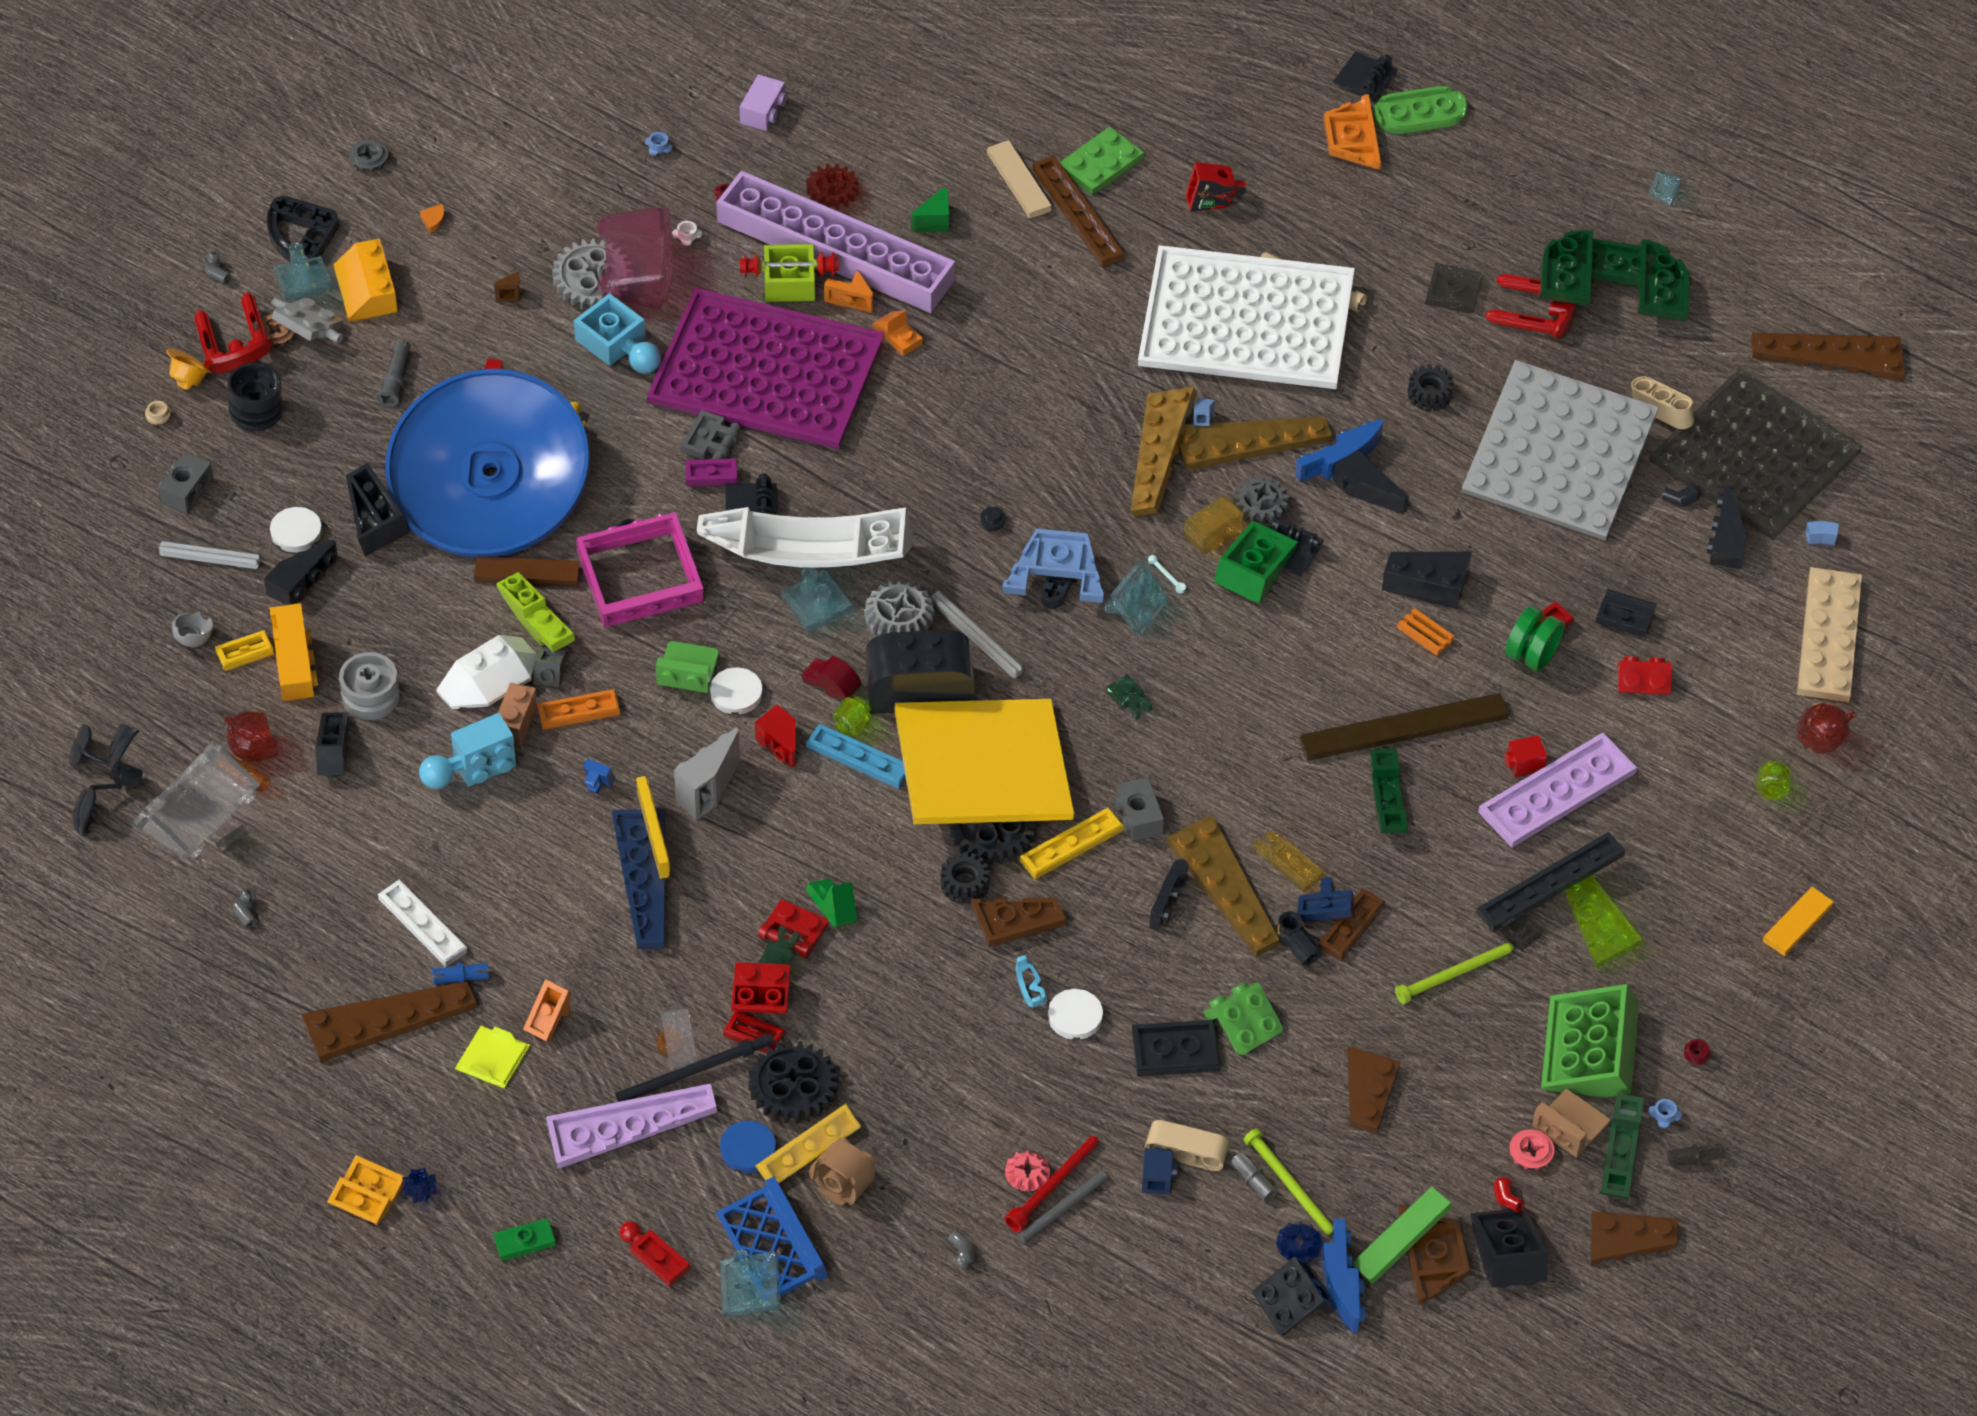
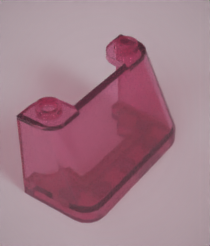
[596,207,673,310]

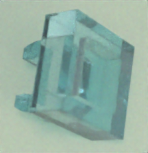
[1649,170,1681,204]

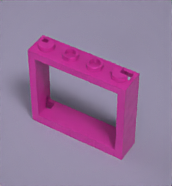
[576,512,703,628]

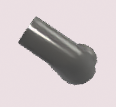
[948,1229,975,1269]

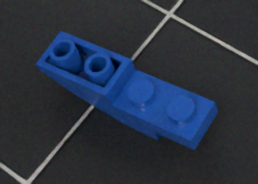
[1295,419,1383,482]
[1322,1219,1365,1333]

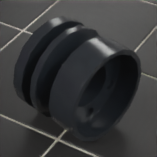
[228,363,282,431]

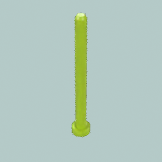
[1395,943,1513,1004]
[1243,1128,1333,1236]

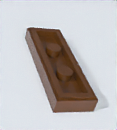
[1319,888,1385,961]

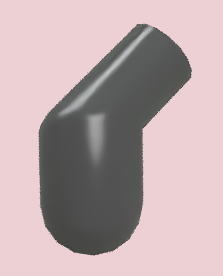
[205,251,231,284]
[233,888,257,929]

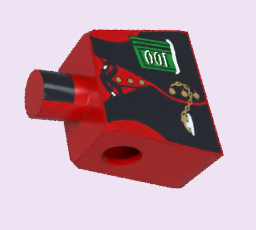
[1185,162,1246,212]

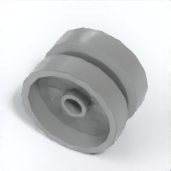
[339,652,400,720]

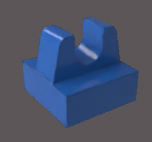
[583,758,615,793]

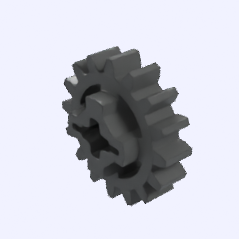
[1233,475,1289,525]

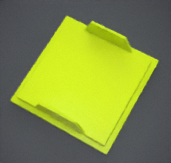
[455,1026,530,1089]

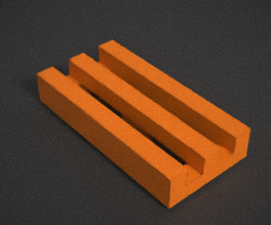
[1397,608,1454,656]

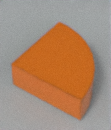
[420,204,445,233]

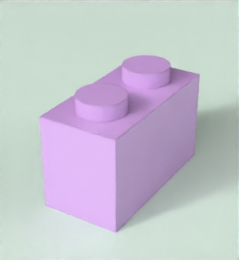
[739,74,787,131]

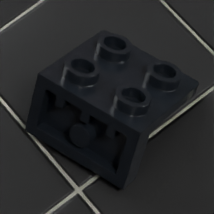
[1252,1257,1337,1336]

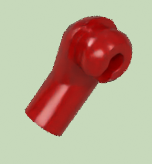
[1493,1177,1524,1213]

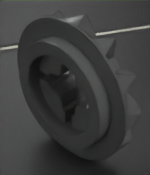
[349,140,388,172]

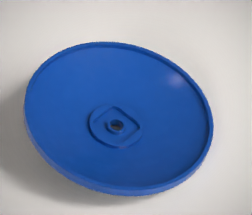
[385,369,590,558]

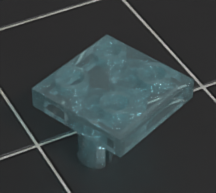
[273,243,333,301]
[1105,561,1168,635]
[781,567,852,632]
[720,1250,781,1317]

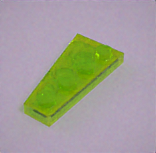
[1564,875,1642,969]

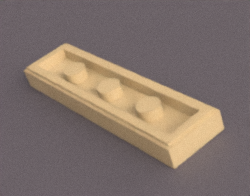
[987,140,1051,219]

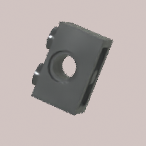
[158,452,214,514]
[1113,777,1164,841]

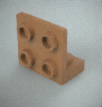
[1532,1089,1610,1158]

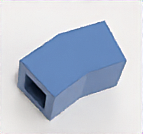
[1194,398,1215,426]
[1805,521,1839,546]

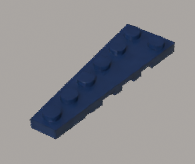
[612,809,665,949]

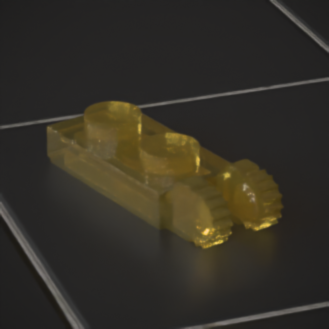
[1253,830,1324,892]

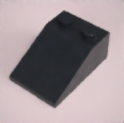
[1470,1208,1548,1288]

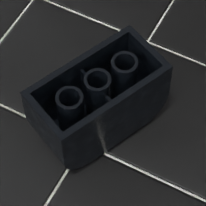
[866,629,975,714]

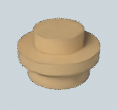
[145,401,171,425]

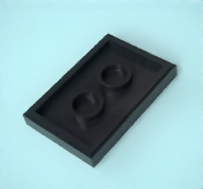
[1131,1020,1220,1076]

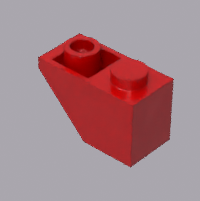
[754,704,796,768]

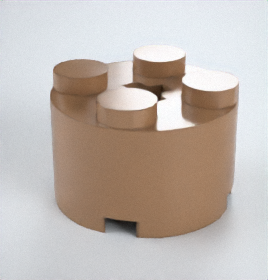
[809,1137,875,1206]

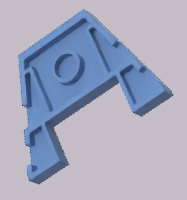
[1002,529,1104,603]

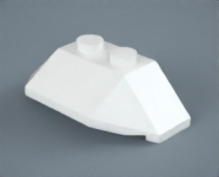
[437,635,537,709]

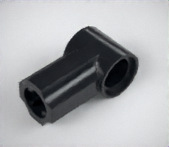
[1276,911,1322,966]

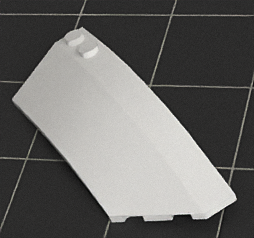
[697,507,913,567]

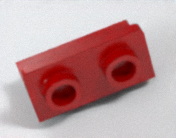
[1617,656,1672,695]

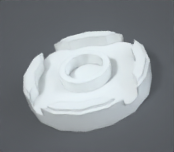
[270,507,322,553]
[710,667,763,714]
[1048,989,1103,1039]

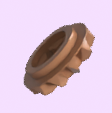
[255,314,296,347]

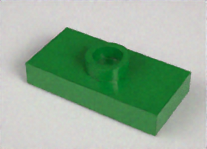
[493,1218,556,1262]

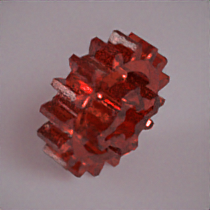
[806,163,859,210]

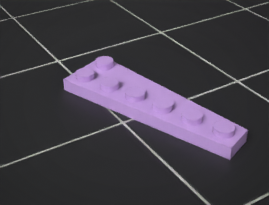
[546,1084,717,1169]

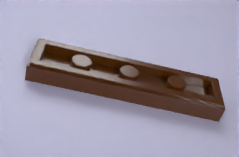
[474,556,580,587]

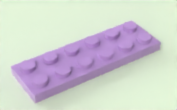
[1478,733,1637,848]

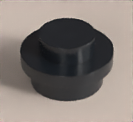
[980,507,1006,531]

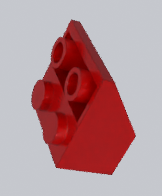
[731,962,791,1014]

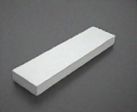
[378,879,467,967]

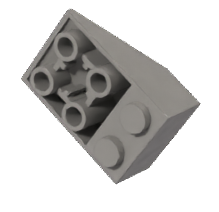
[674,728,740,821]

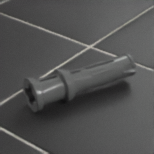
[377,339,411,407]

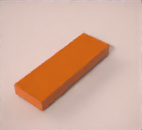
[537,689,620,730]

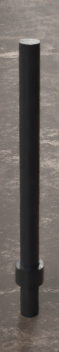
[614,1034,774,1102]

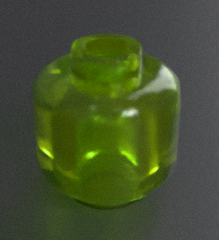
[832,696,871,736]
[1756,761,1791,800]

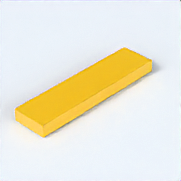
[636,776,670,879]
[1020,808,1123,880]
[755,1104,861,1184]

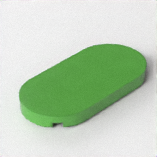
[1373,86,1468,134]

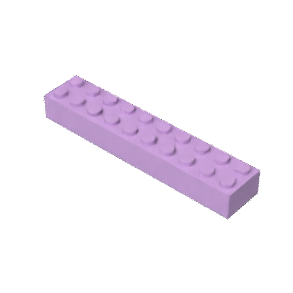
[716,171,955,313]

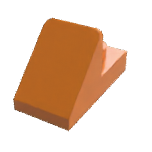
[824,271,873,313]
[872,310,923,356]
[523,979,570,1041]

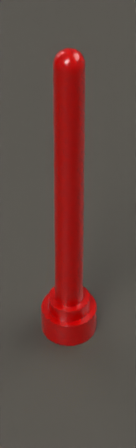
[1004,1136,1099,1233]

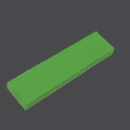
[1352,1186,1453,1285]

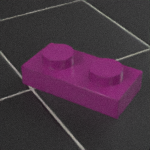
[685,459,737,486]

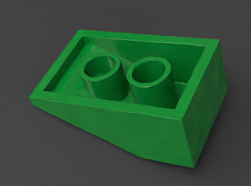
[1213,521,1298,603]

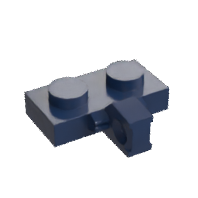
[1297,877,1354,922]

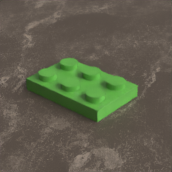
[1059,126,1144,196]

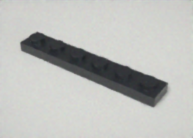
[1477,832,1625,932]

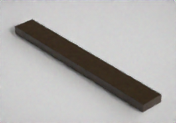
[1299,693,1509,761]

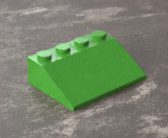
[1541,984,1639,1098]

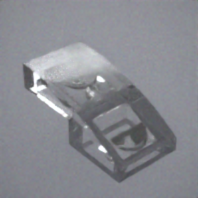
[660,1008,697,1070]

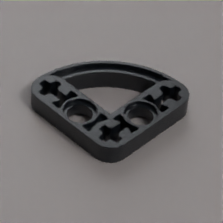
[267,196,339,268]

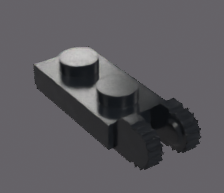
[1149,859,1189,931]

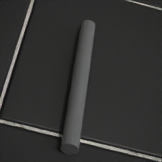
[1017,1170,1108,1243]

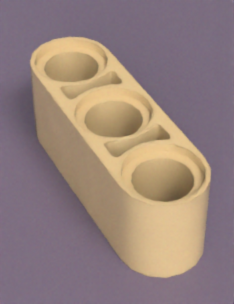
[1631,376,1695,429]
[1144,1120,1230,1171]

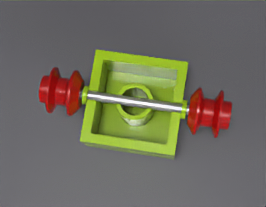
[739,244,839,302]

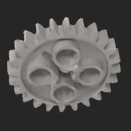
[552,238,633,309]

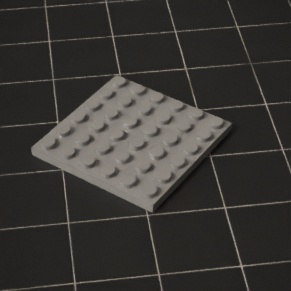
[1462,360,1659,541]

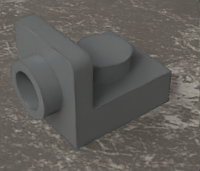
[534,647,566,687]

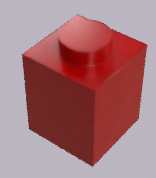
[1504,735,1547,778]

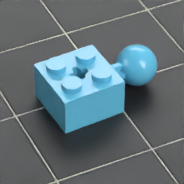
[574,293,661,374]
[419,713,516,789]

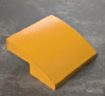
[327,1155,407,1225]

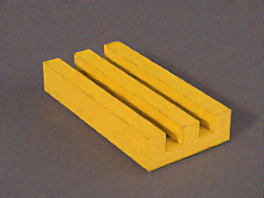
[215,630,274,671]

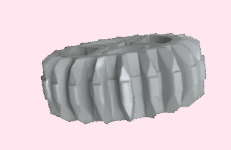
[864,580,935,635]

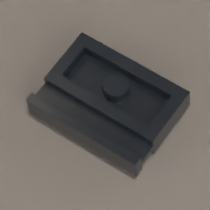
[1595,589,1657,638]

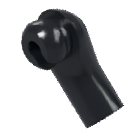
[1662,486,1701,507]

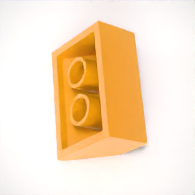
[333,238,397,322]

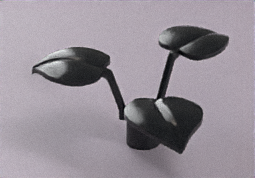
[69,724,143,837]

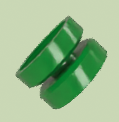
[1505,605,1565,673]

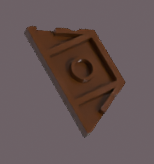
[1398,1204,1470,1305]

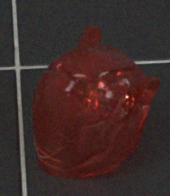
[1797,702,1857,754]
[224,711,279,761]

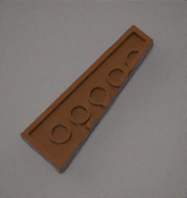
[1750,333,1905,381]
[301,981,477,1062]

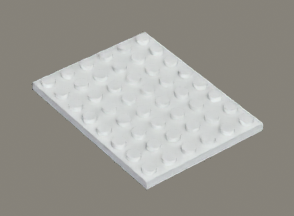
[1138,245,1355,389]

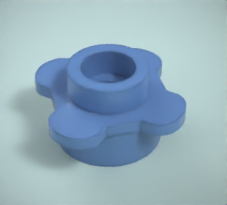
[645,132,672,156]
[1648,1099,1682,1128]

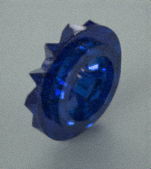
[1276,1220,1322,1262]

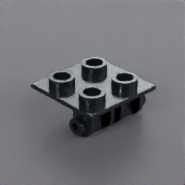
[1333,51,1398,100]
[726,473,777,515]
[1271,518,1324,577]

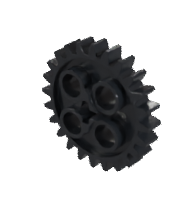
[949,821,1036,865]
[748,1041,838,1124]

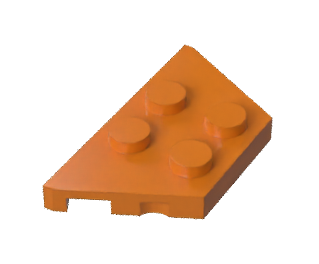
[1323,94,1381,169]

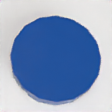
[720,1120,776,1173]

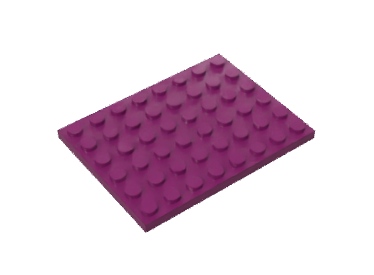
[647,288,884,449]

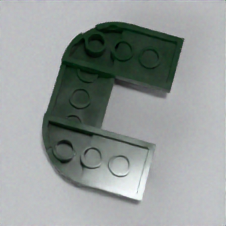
[1539,230,1689,321]

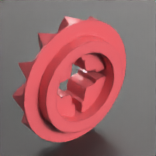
[1510,1129,1554,1171]
[1005,1150,1050,1191]

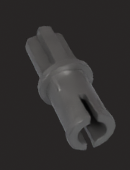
[1231,1153,1277,1202]

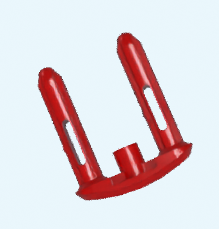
[1485,274,1576,340]
[194,292,273,373]

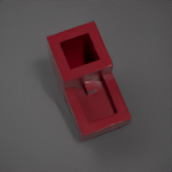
[801,655,862,701]

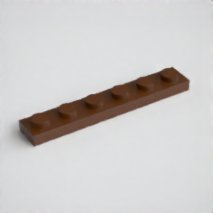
[1032,156,1124,267]

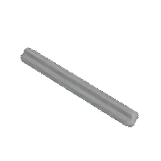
[930,591,1023,678]

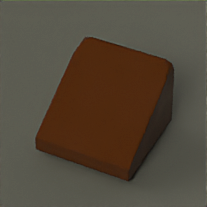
[494,272,520,302]

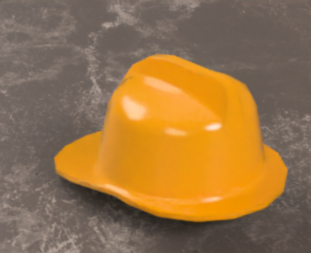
[166,348,211,390]

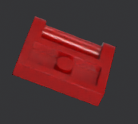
[758,899,829,959]

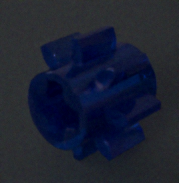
[402,1167,437,1204]

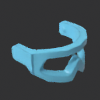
[1016,955,1048,1008]

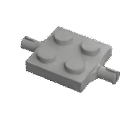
[271,297,343,344]

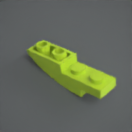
[496,572,575,652]

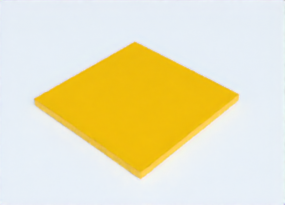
[894,699,1074,825]

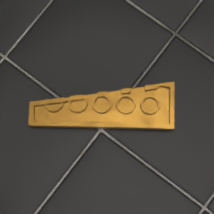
[1131,386,1197,517]
[1178,416,1332,470]
[1167,815,1279,957]

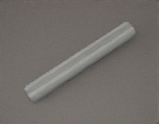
[159,541,261,569]

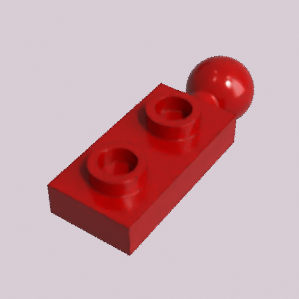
[619,1221,690,1287]

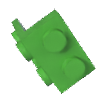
[656,641,719,693]
[1203,982,1283,1055]

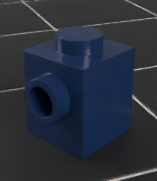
[1142,1148,1178,1194]

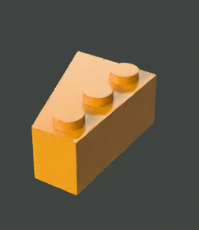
[270,603,318,701]

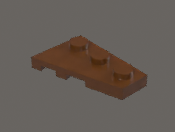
[971,898,1066,947]
[1347,1046,1400,1134]
[1590,1211,1678,1266]

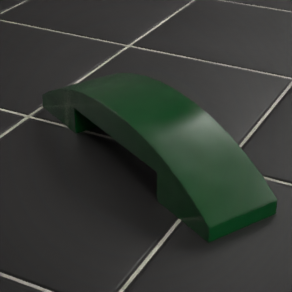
[1370,749,1408,834]
[1600,1093,1645,1199]

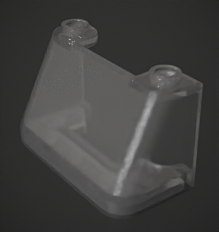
[132,740,260,860]

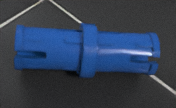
[432,962,489,985]

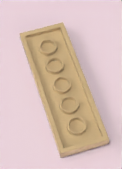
[1797,567,1862,703]

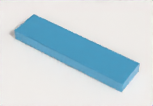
[806,723,906,789]

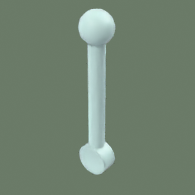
[1148,555,1186,594]

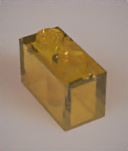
[1184,495,1244,555]

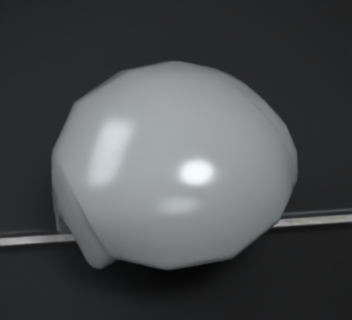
[172,612,214,648]

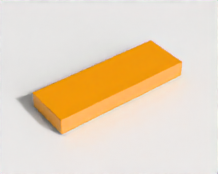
[1763,887,1834,957]

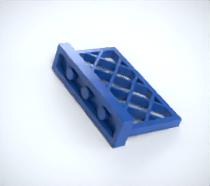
[716,1177,828,1304]

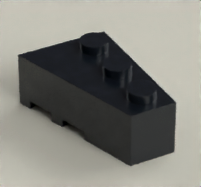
[346,463,410,557]
[1382,551,1472,609]

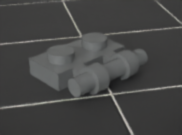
[681,410,741,460]

